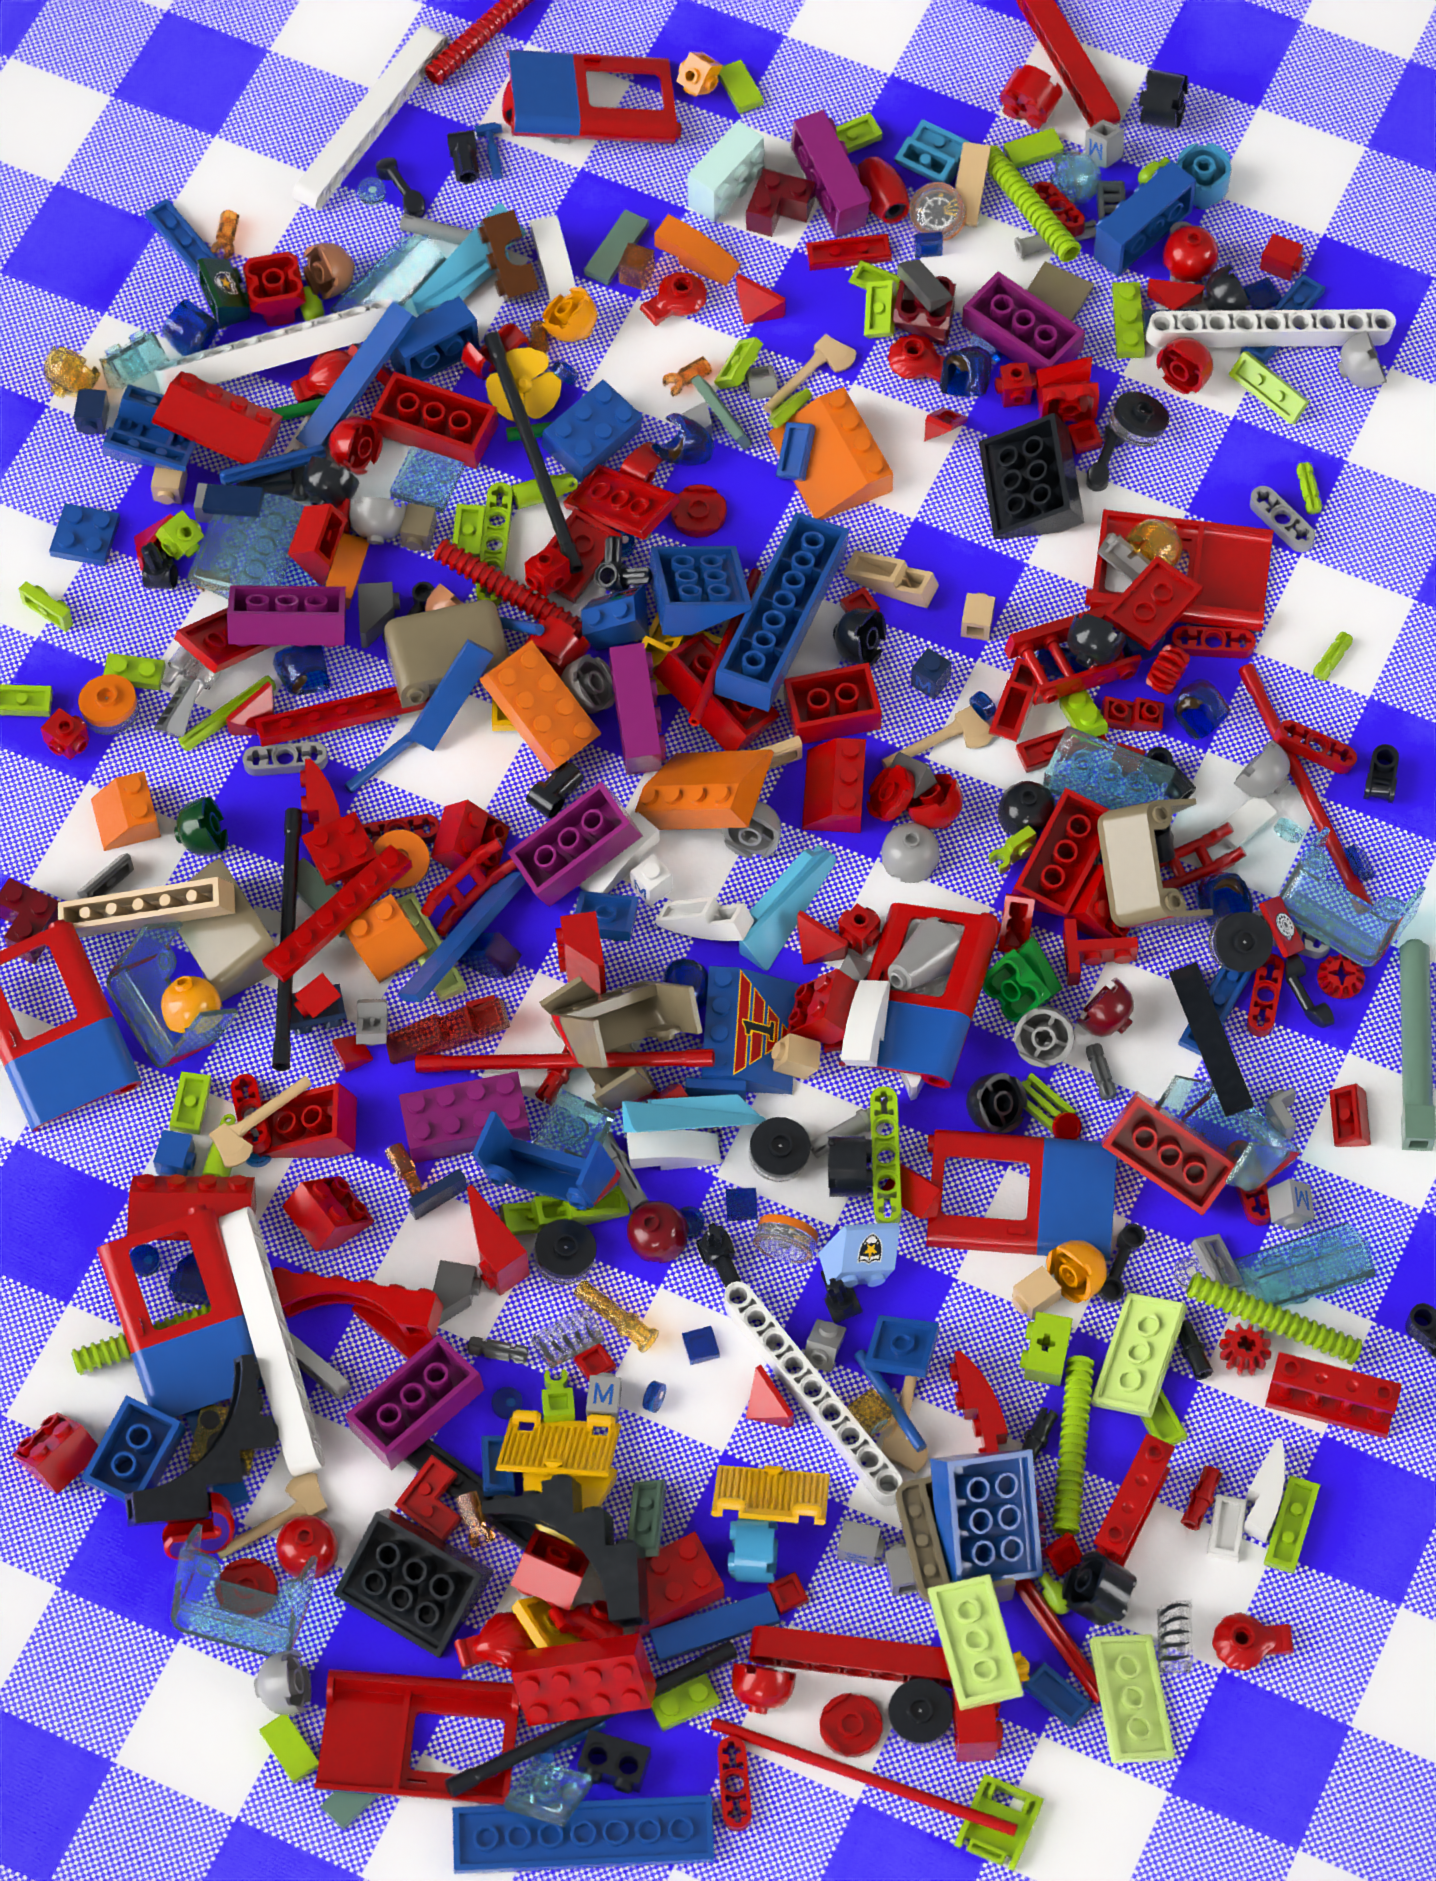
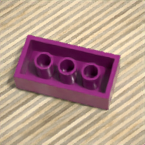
[791,109,871,237]
[962,271,1085,376]
[227,585,346,647]
[609,643,666,775]
[508,781,643,907]
[399,1071,531,1164]
[345,1334,485,1471]

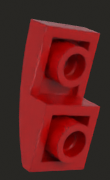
[1101,696,1164,731]

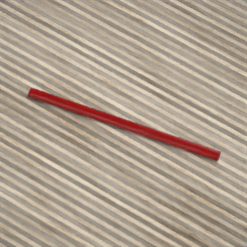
[688,568,762,726]

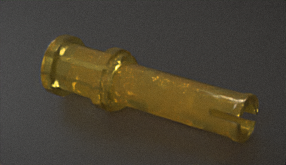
[574,1280,659,1353]

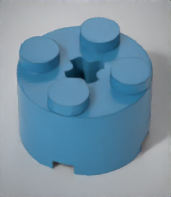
[1177,143,1231,210]
[728,1518,778,1583]

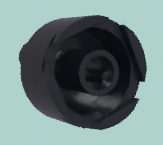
[1139,69,1189,129]
[828,1136,873,1197]
[1061,1551,1137,1626]

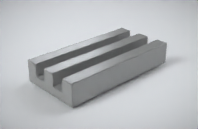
[1191,1234,1246,1292]

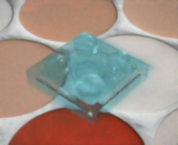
[390,445,464,514]
[504,1760,592,1827]

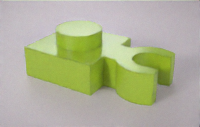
[542,1369,575,1423]

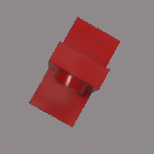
[1062,919,1139,986]

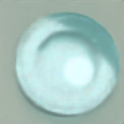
[358,177,386,205]
[1274,817,1305,843]

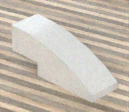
[530,215,576,303]
[578,812,659,894]
[655,897,754,941]
[841,980,890,1067]
[626,1130,721,1171]
[1243,1437,1285,1543]

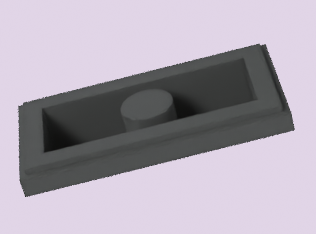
[897,259,953,313]
[890,752,937,799]
[77,853,134,899]

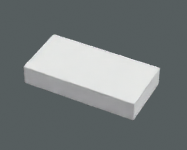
[1215,797,1278,850]
[1206,1494,1248,1562]

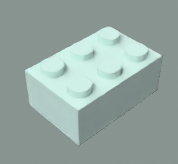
[687,121,765,223]

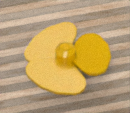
[486,348,562,421]

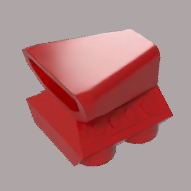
[243,251,306,327]
[1035,356,1099,423]

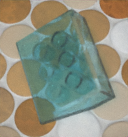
[186,485,304,600]

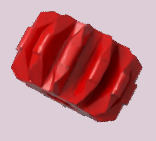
[1146,644,1190,695]
[1219,1323,1272,1376]

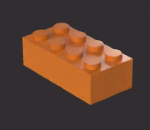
[479,640,602,773]

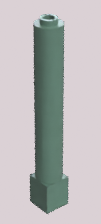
[1399,939,1436,1151]

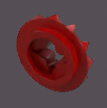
[1317,953,1366,999]

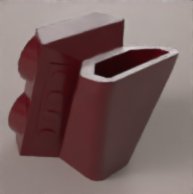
[893,276,957,346]

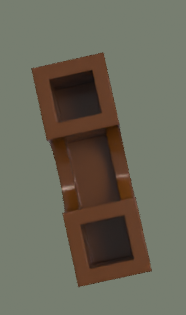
[477,209,540,303]

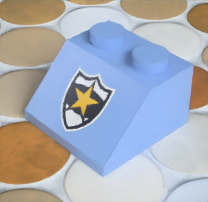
[818,1223,900,1288]

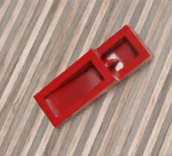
[989,657,1045,742]

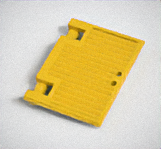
[496,1409,621,1478]
[711,1465,830,1525]

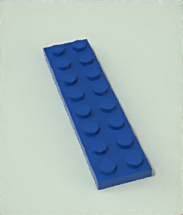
[452,1795,715,1874]

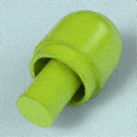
[1138,157,1171,184]
[300,286,325,321]
[1038,1572,1070,1615]

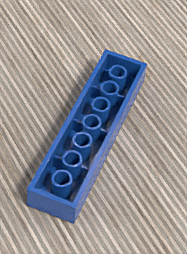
[714,512,849,712]

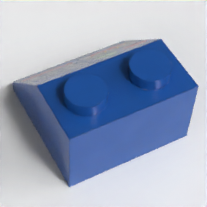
[581,585,649,651]

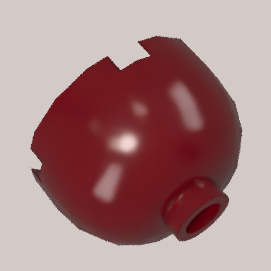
[1076,977,1134,1037]
[627,1200,689,1263]

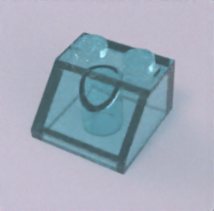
[99,329,170,389]
[533,1088,616,1159]

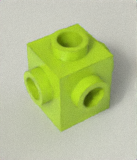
[155,510,204,561]

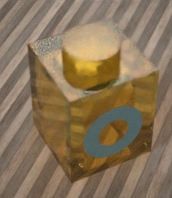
[848,1388,892,1438]

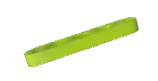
[476,482,513,607]
[870,1086,902,1224]

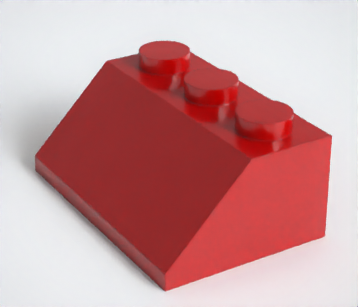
[802,737,866,833]
[555,911,606,995]

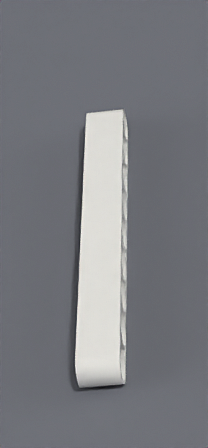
[292,25,448,211]
[153,299,393,395]
[1146,309,1396,347]
[219,1207,325,1477]
[724,1282,903,1506]

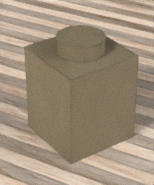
[400,503,437,551]

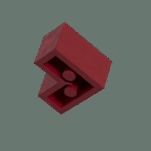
[746,168,815,237]
[0,878,60,965]

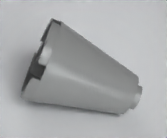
[888,917,962,991]

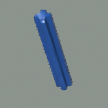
[219,445,327,485]

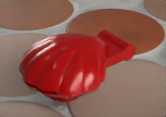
[639,272,707,326]
[887,334,957,385]
[290,349,353,403]
[548,1600,625,1641]
[454,1612,536,1670]
[1212,1612,1294,1671]

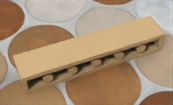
[58,877,235,938]

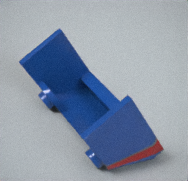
[472,1111,621,1210]

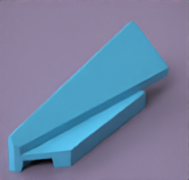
[412,203,526,315]
[739,844,836,971]
[622,1094,766,1133]

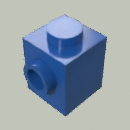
[153,1129,197,1176]

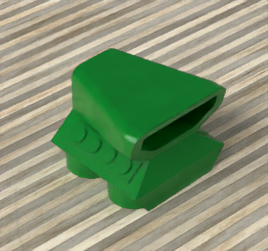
[983,935,1063,1023]

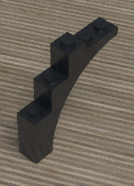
[125,1354,279,1527]
[482,1474,649,1628]

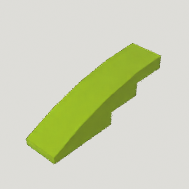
[499,1185,630,1236]

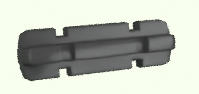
[290,449,308,501]
[1086,1043,1117,1101]
[467,1336,529,1364]

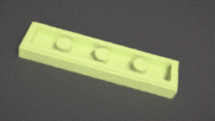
[397,892,467,1002]

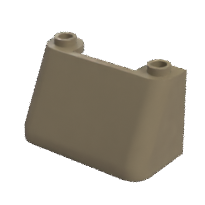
[384,600,510,708]
[164,858,276,1002]

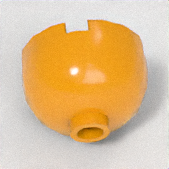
[541,287,598,343]
[161,976,222,1033]
[1046,1240,1107,1303]

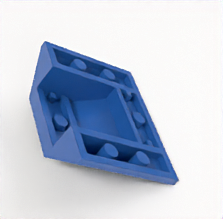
[102,384,196,472]

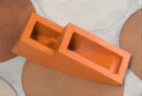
[654,214,740,287]
[325,532,369,609]

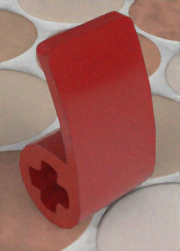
[619,441,669,484]

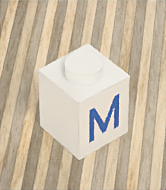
[630,854,673,907]

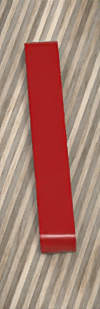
[1016,0,1121,128]
[748,1625,953,1689]

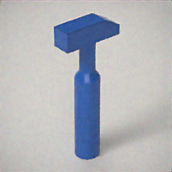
[475,122,503,180]
[534,1722,606,1763]

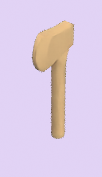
[763,334,856,414]
[881,706,994,768]
[209,1076,312,1168]
[881,1375,928,1474]
[217,1472,328,1559]

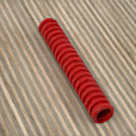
[424,0,534,85]
[434,538,582,640]

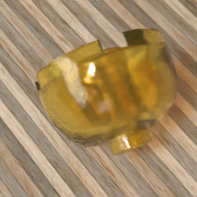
[43,345,101,398]
[1125,519,1183,568]

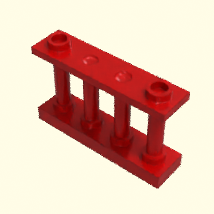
[1004,604,1142,706]
[1265,1352,1402,1439]
[1093,1434,1176,1567]

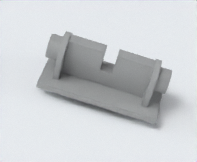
[1097,533,1151,582]

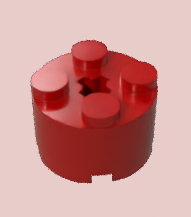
[999,65,1063,129]
[524,616,590,679]

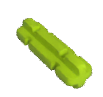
[1296,462,1322,515]
[1313,631,1353,681]

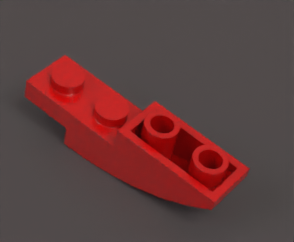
[300,759,341,830]
[949,1351,1008,1453]

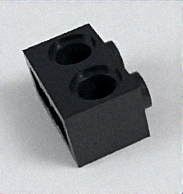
[577,1729,651,1794]

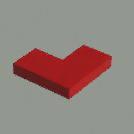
[394,1455,463,1542]

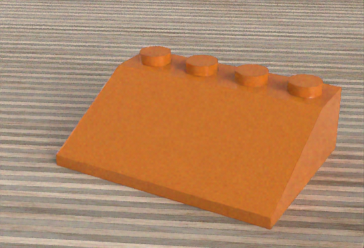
[768,387,894,520]
[635,749,774,830]

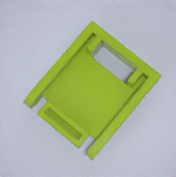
[954,1773,1044,1871]

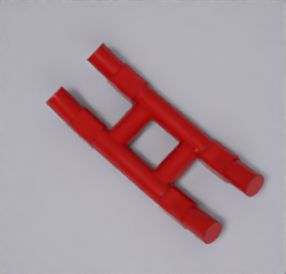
[1159,822,1247,890]
[420,838,517,936]

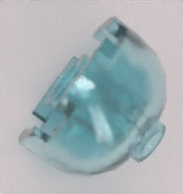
[1050,151,1101,206]

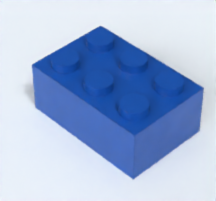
[390,296,480,381]
[541,379,643,482]
[81,1395,187,1504]

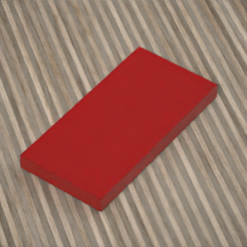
[563,464,680,540]

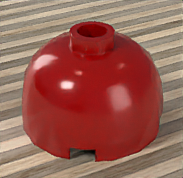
[1163,225,1218,282]
[1156,337,1214,394]
[329,416,383,475]
[906,774,963,829]
[275,1514,339,1580]
[731,1662,797,1715]

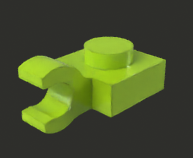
[989,825,1036,874]

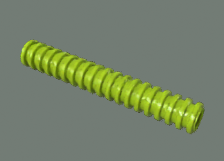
[987,145,1081,262]
[1186,1272,1363,1365]
[71,1304,211,1376]
[1052,1355,1094,1535]

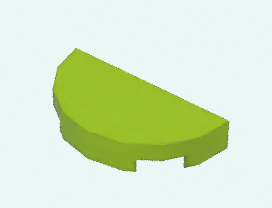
[767,388,813,428]

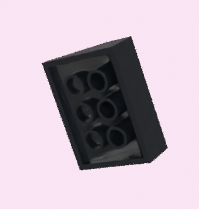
[979,413,1085,540]
[333,1508,494,1658]

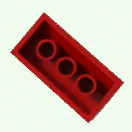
[152,371,283,464]
[653,632,780,751]
[1011,787,1110,916]
[127,1174,257,1241]

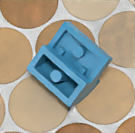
[894,119,970,187]

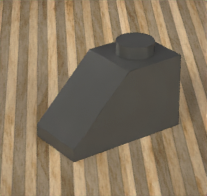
[358,582,400,648]
[433,1260,482,1326]

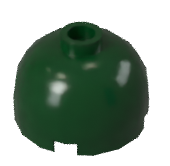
[174,796,228,856]

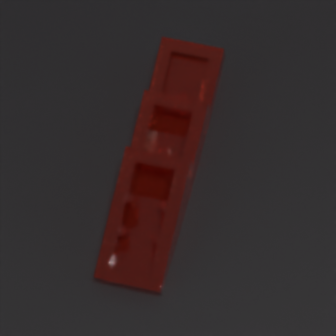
[386,997,510,1064]

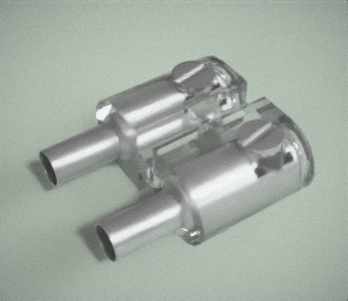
[162,645,223,700]

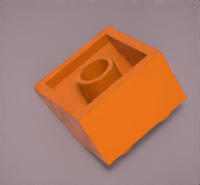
[91,771,161,851]
[343,894,429,983]

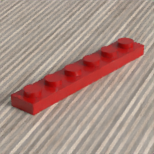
[254,687,430,747]
[262,844,413,983]

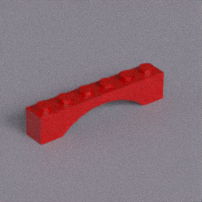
[271,1267,444,1340]

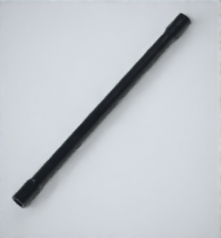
[484,332,584,574]
[272,808,302,1071]
[444,1640,738,1798]

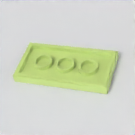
[1091,1292,1187,1418]
[928,1574,1023,1711]
[1089,1634,1175,1764]

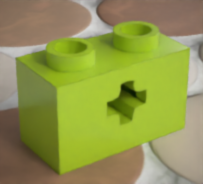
[1019,1311,1073,1386]

